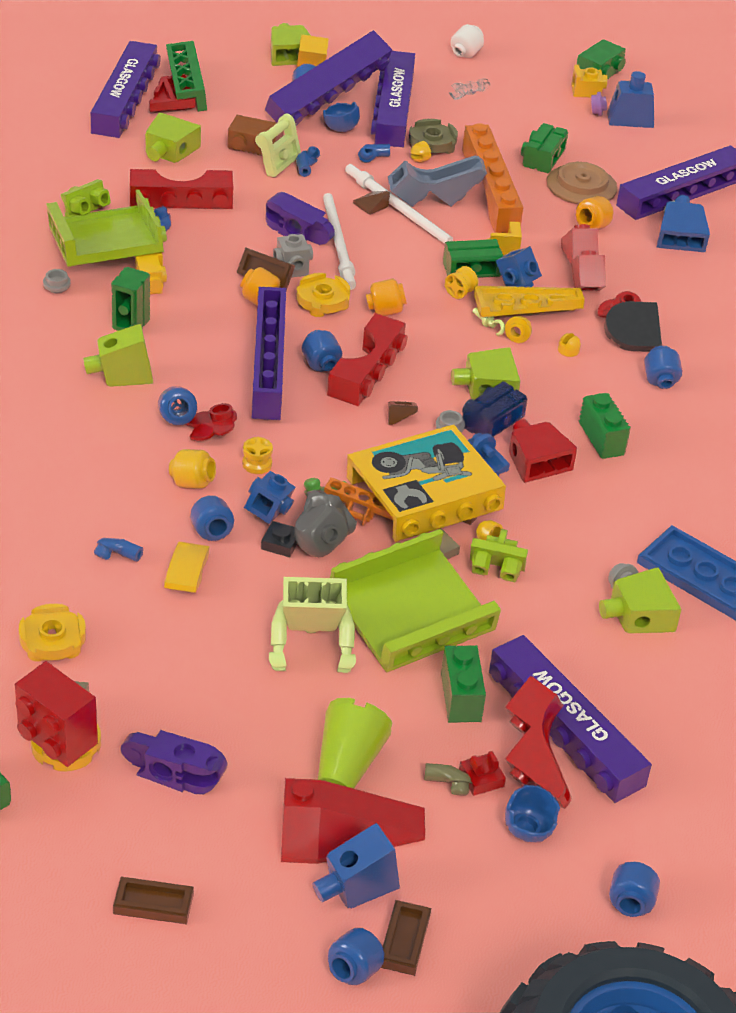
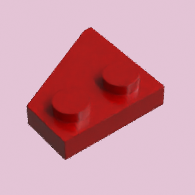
[149,74,195,112]

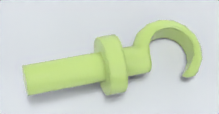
[472,307,505,336]

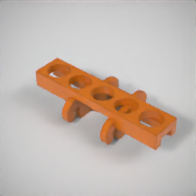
[324,477,393,526]

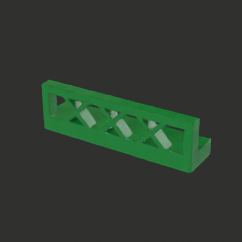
[166,41,207,112]

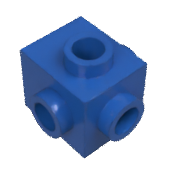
[496,246,542,287]
[244,471,296,524]

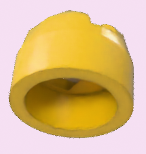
[410,141,431,162]
[558,333,581,357]
[476,520,503,540]

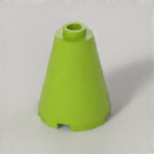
[318,698,392,789]

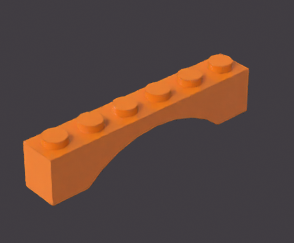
[462,123,524,233]

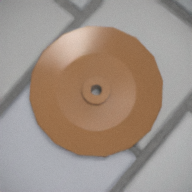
[547,161,618,204]

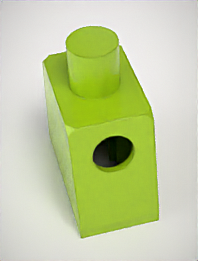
[271,23,311,66]
[145,112,201,163]
[83,324,154,387]
[451,347,521,403]
[599,567,682,634]

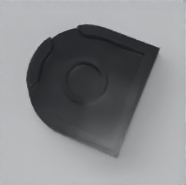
[604,301,662,352]

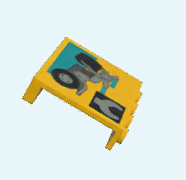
[347,424,506,542]

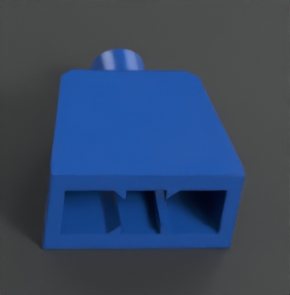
[607,71,654,128]
[657,195,710,252]
[312,823,400,909]

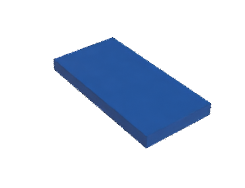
[637,525,736,621]

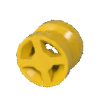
[445,266,479,299]
[242,437,273,474]

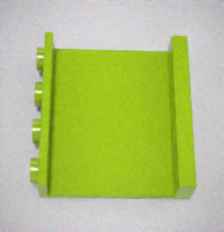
[330,529,501,673]

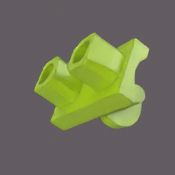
[61,179,111,216]
[470,529,528,582]

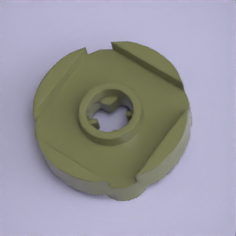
[409,119,458,154]

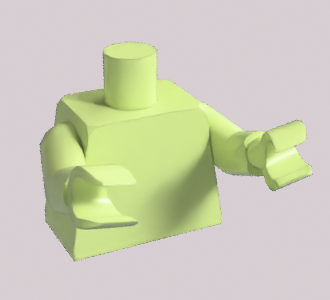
[269,577,356,673]

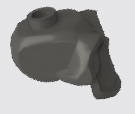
[294,489,357,558]

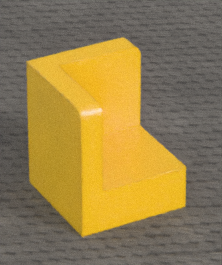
[297,35,329,67]
[487,222,522,256]

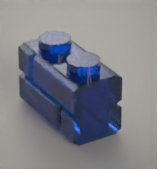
[462,381,528,437]

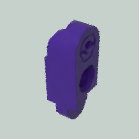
[265,192,335,245]
[120,730,228,795]

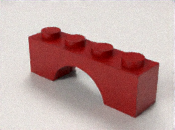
[130,169,234,209]
[327,313,408,406]

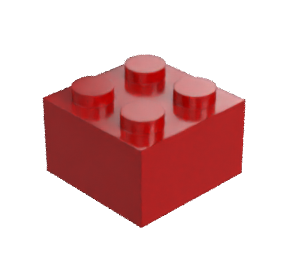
[14,661,98,767]

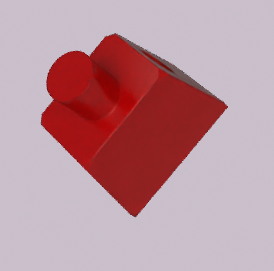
[509,419,577,483]

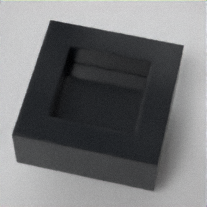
[261,521,297,558]

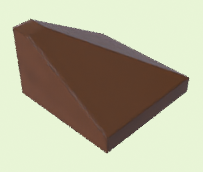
[353,191,390,215]
[388,401,418,425]

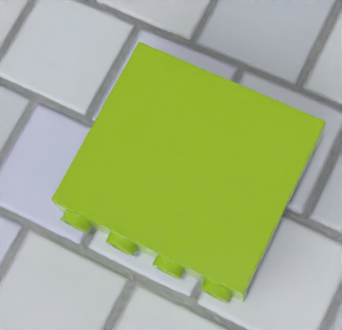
[46,190,167,267]

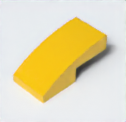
[164,541,210,593]

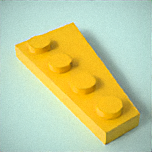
[474,286,585,317]

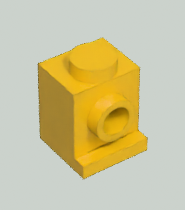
[571,64,607,98]
[135,252,167,295]

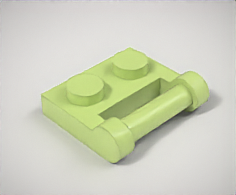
[255,113,301,177]

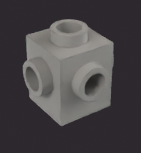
[273,234,313,278]

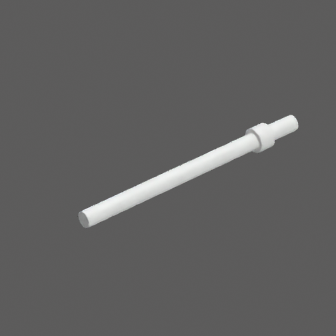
[345,164,453,244]
[323,193,356,290]

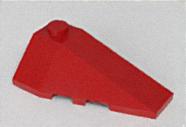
[281,778,425,864]

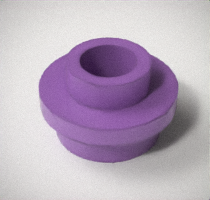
[591,92,607,116]

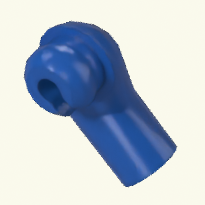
[296,146,320,177]
[94,537,144,562]

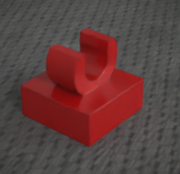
[459,751,506,796]

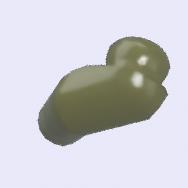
[424,763,472,796]

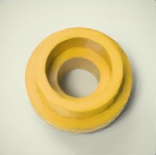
[505,316,532,343]

